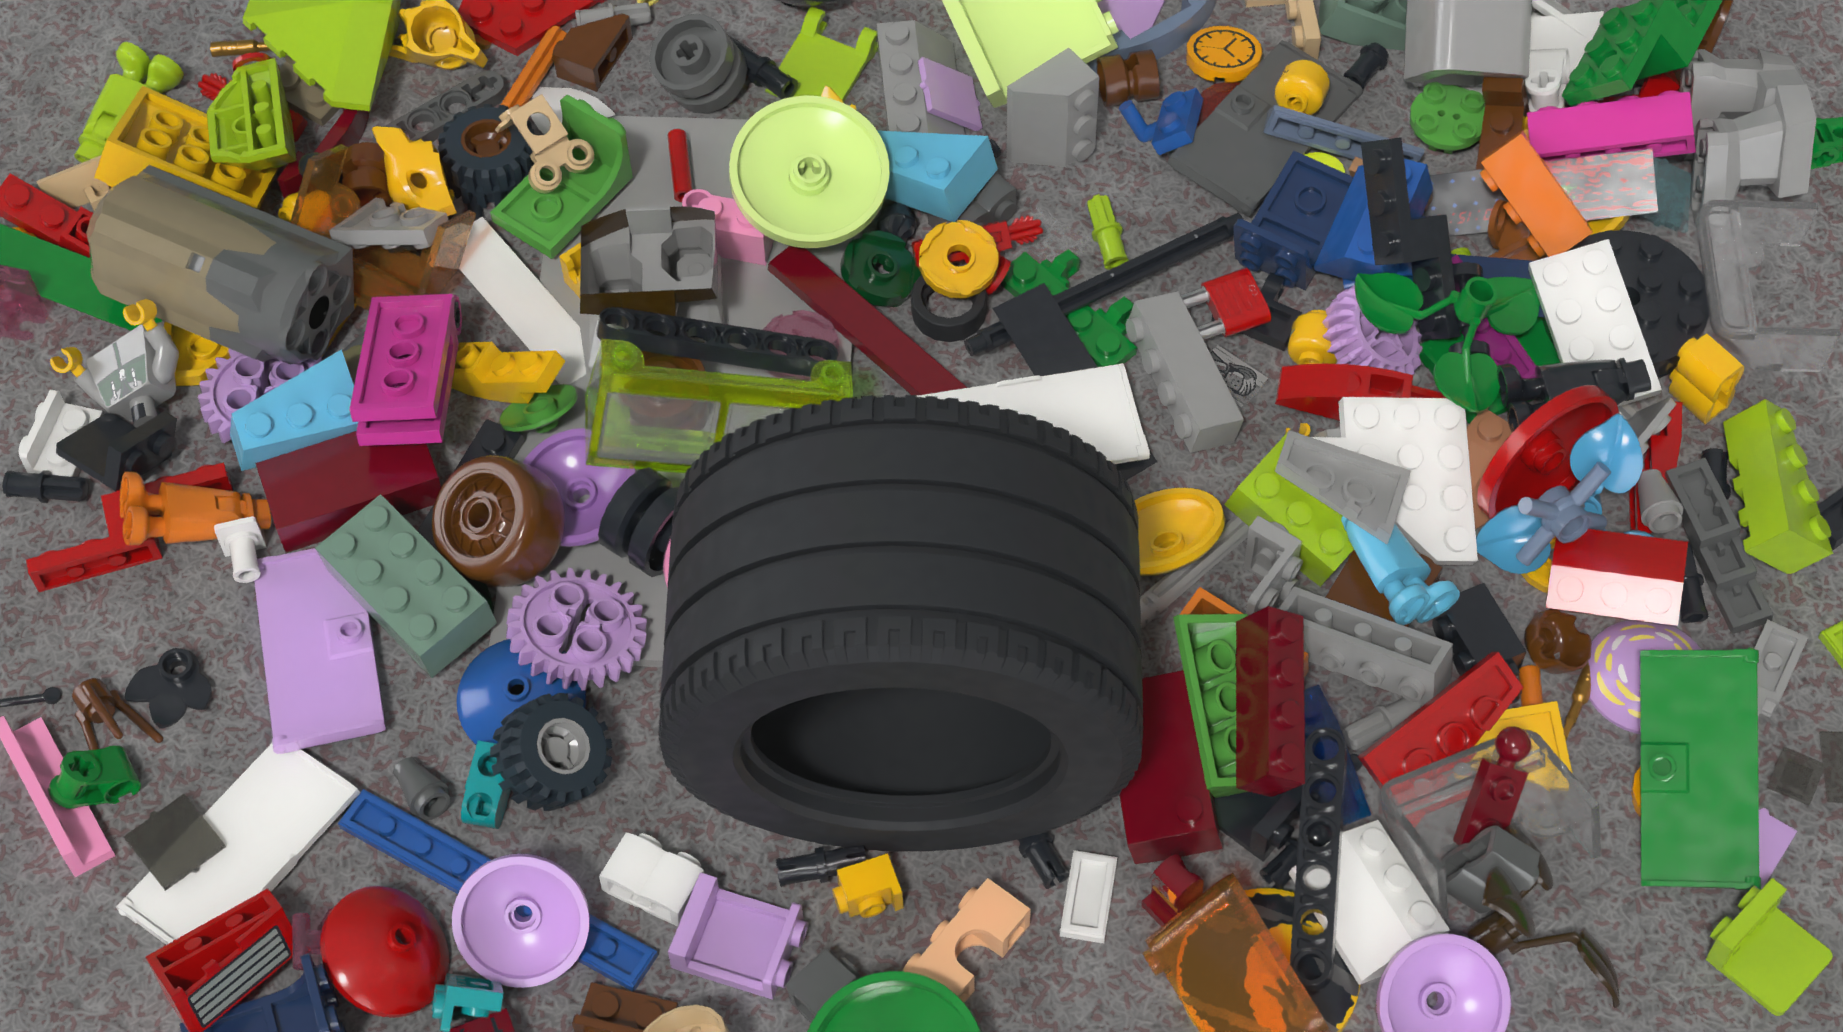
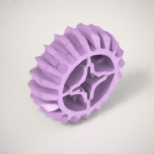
[1322,285,1423,375]

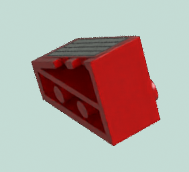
[145,888,302,1032]

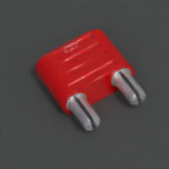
[1181,267,1271,340]

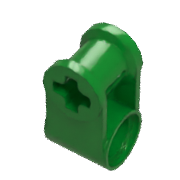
[48,746,141,809]

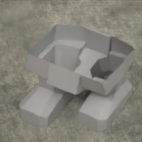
[1679,49,1816,230]

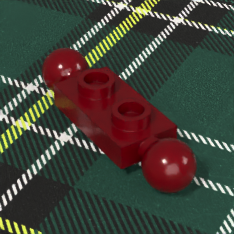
[1453,726,1532,846]

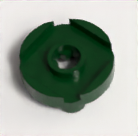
[840,231,921,307]

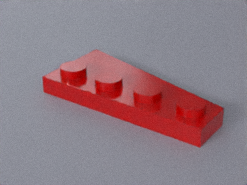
[1357,652,1523,829]

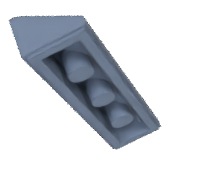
[1263,105,1424,162]

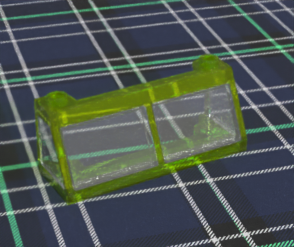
[585,339,853,473]

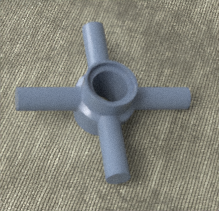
[1516,462,1611,566]

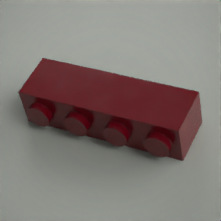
[1236,606,1305,797]

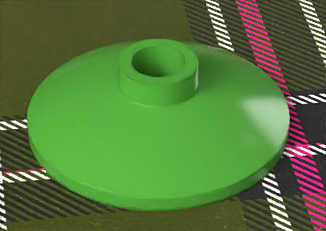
[500,384,578,433]

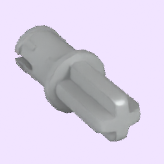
[575,2,651,26]
[1342,697,1424,750]

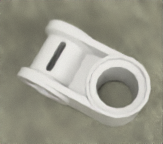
[1525,48,1570,112]

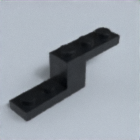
[1361,137,1461,340]

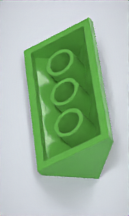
[1173,614,1248,798]

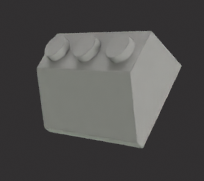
[1006,48,1099,167]

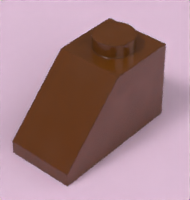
[552,13,633,92]

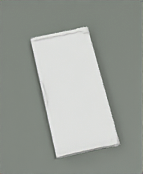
[916,363,1150,464]
[116,743,360,945]

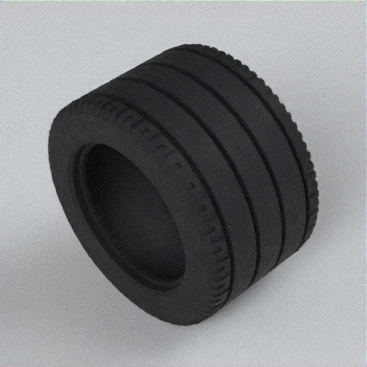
[658,395,1143,852]

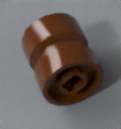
[1097,49,1160,107]
[342,142,393,213]

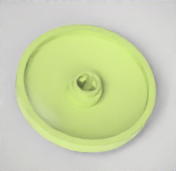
[729,96,890,248]

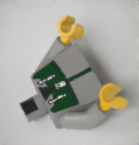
[50,299,179,428]

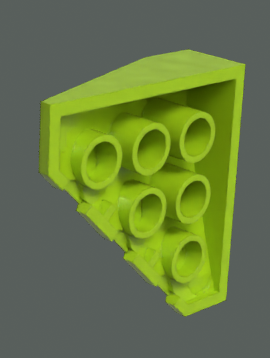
[243,0,401,111]

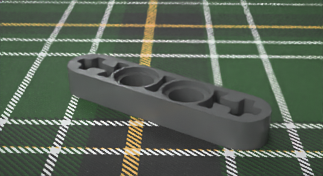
[372,70,506,144]

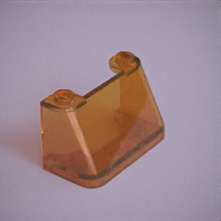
[1142,872,1331,1032]

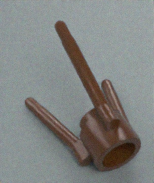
[72,678,163,750]

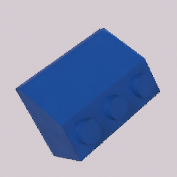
[1314,159,1433,281]

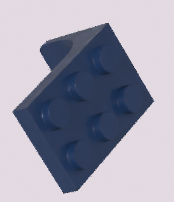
[1233,150,1353,291]
[179,953,346,1032]

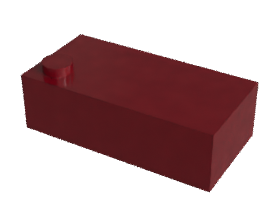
[255,431,441,553]
[1119,670,1223,864]

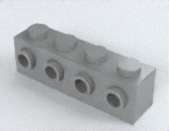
[1126,291,1244,453]
[1279,586,1453,704]

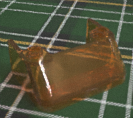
[290,144,476,311]

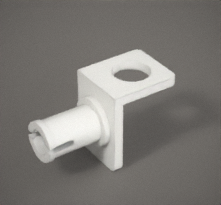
[214,516,267,583]

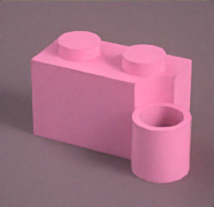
[682,189,774,266]

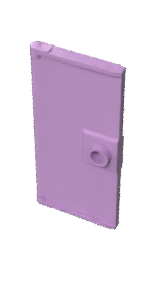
[254,548,386,754]

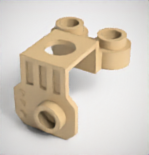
[495,94,594,193]

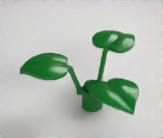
[1355,273,1540,413]

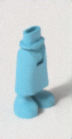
[1341,516,1460,625]

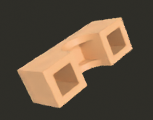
[903,878,1031,1003]

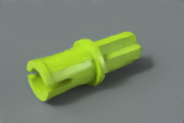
[1087,194,1129,270]

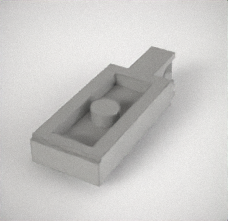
[1754,619,1808,718]

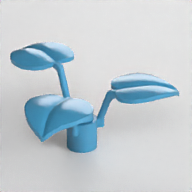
[1476,413,1654,574]

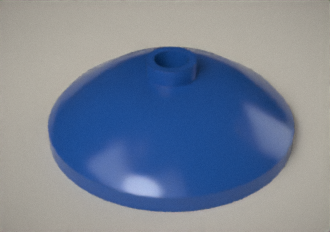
[457,639,587,746]

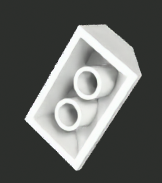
[1289,820,1450,985]

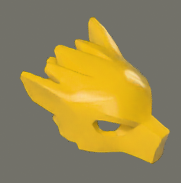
[389,0,488,70]
[372,126,457,216]

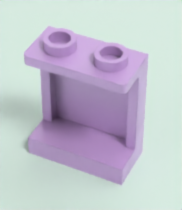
[668,872,808,1000]

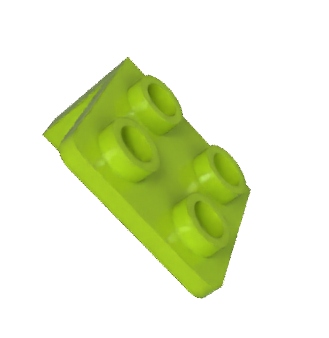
[1705,878,1833,1016]

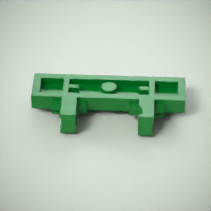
[1000,249,1137,367]

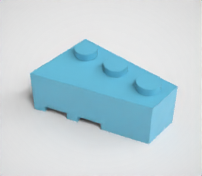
[877,130,998,222]
[230,349,358,471]

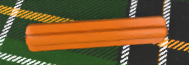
[500,26,567,109]

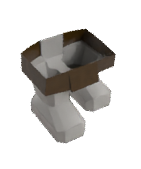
[580,206,724,387]

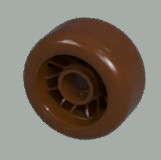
[432,455,565,587]

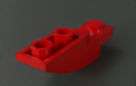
[0,173,93,258]
[1275,363,1446,421]

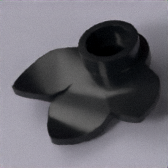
[125,648,212,729]

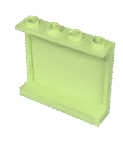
[942,0,1119,108]

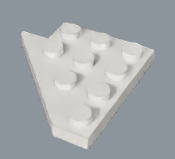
[1311,397,1478,565]

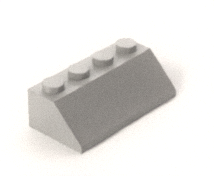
[877,20,965,135]

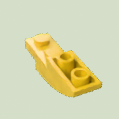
[451,341,565,404]

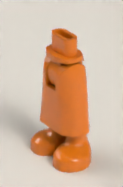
[120,472,271,545]

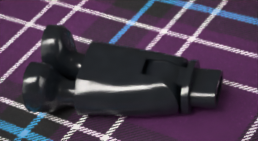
[1497,358,1652,433]

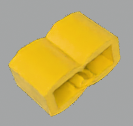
[1669,333,1744,424]

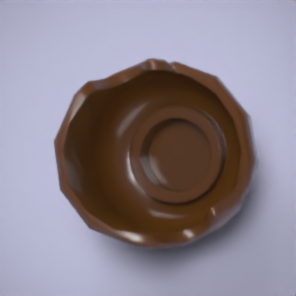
[1524,609,1592,674]

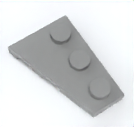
[329,198,451,249]
[1275,430,1411,544]

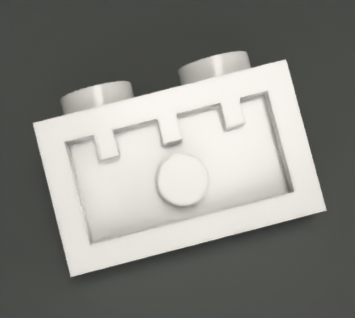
[19,389,104,477]

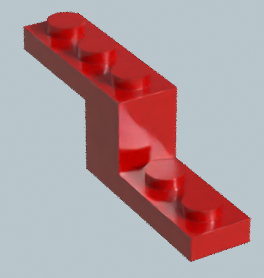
[26,462,234,592]

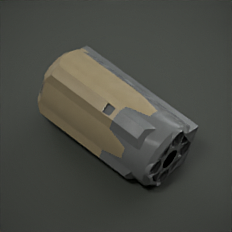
[87,165,354,364]

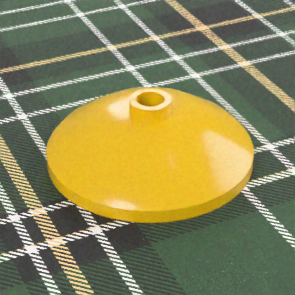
[1134,488,1225,575]

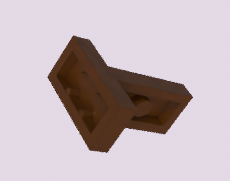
[1476,76,1529,170]

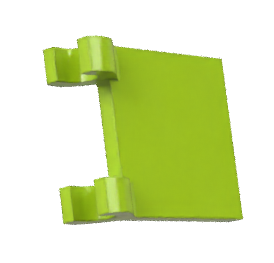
[765,6,878,102]

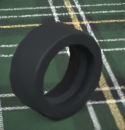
[911,265,987,342]

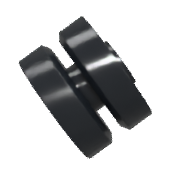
[598,467,680,577]

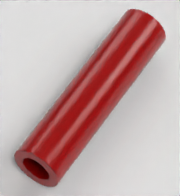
[667,129,693,202]

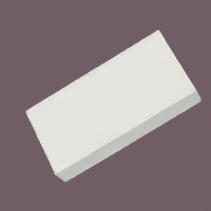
[1060,850,1117,943]

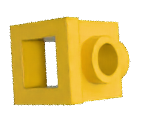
[832,853,903,918]

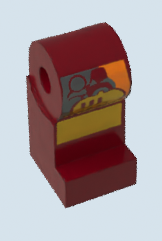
[1141,854,1204,934]

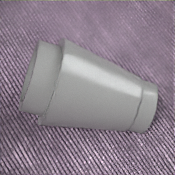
[1637,469,1684,533]

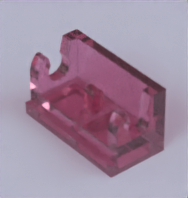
[0,265,49,341]

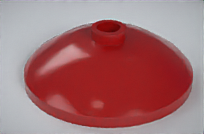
[320,886,450,1018]

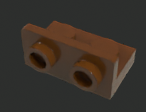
[572,982,679,1032]

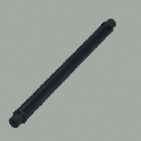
[964,213,1244,356]

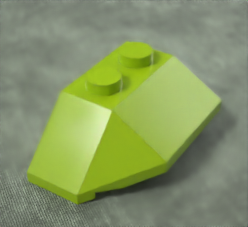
[207,58,296,171]

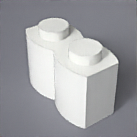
[599,833,704,926]

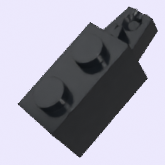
[1432,583,1526,705]

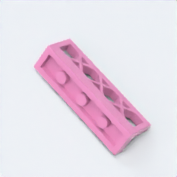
[0,716,115,877]

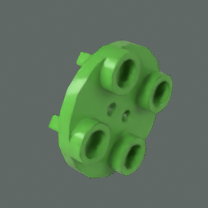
[1410,82,1485,154]

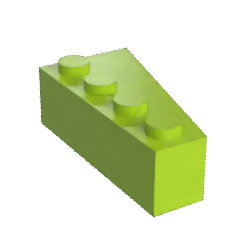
[1723,399,1833,574]

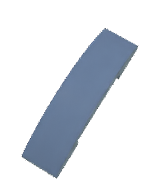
[1090,0,1216,73]

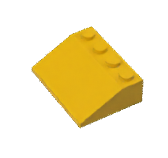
[94,85,280,210]

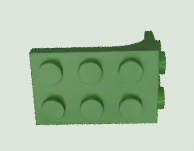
[490,95,633,259]

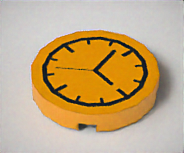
[1186,26,1262,83]

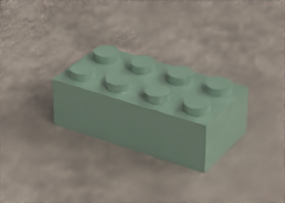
[315,494,497,678]

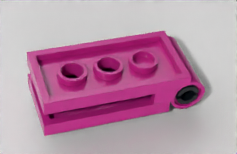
[349,294,462,446]

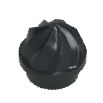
[877,203,916,242]

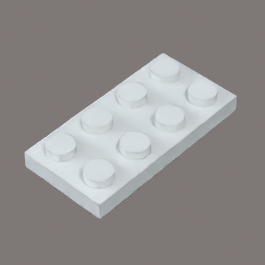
[1528,239,1662,407]

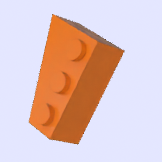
[1479,130,1593,258]

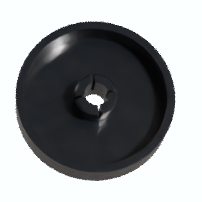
[1542,230,1711,378]

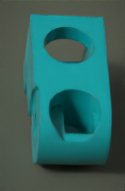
[461,740,511,829]

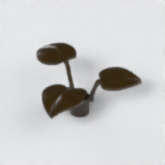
[1467,823,1620,1008]

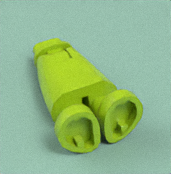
[74,42,184,163]

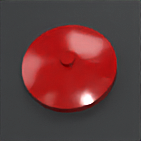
[1477,385,1619,519]

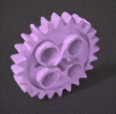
[198,349,322,443]
[506,568,647,690]

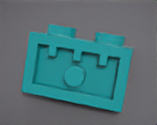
[431,973,504,1032]

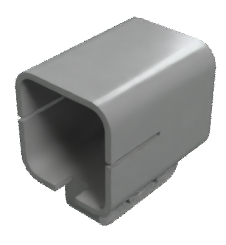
[1403,0,1532,87]

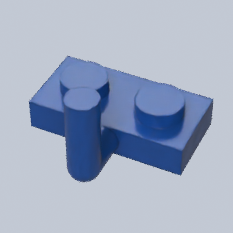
[1119,88,1204,155]

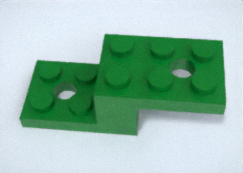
[1561,0,1723,106]

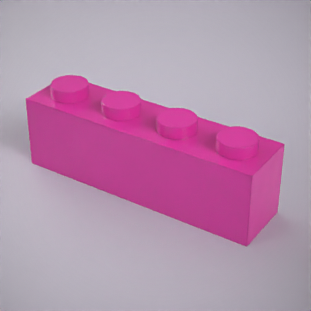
[1527,90,1696,161]

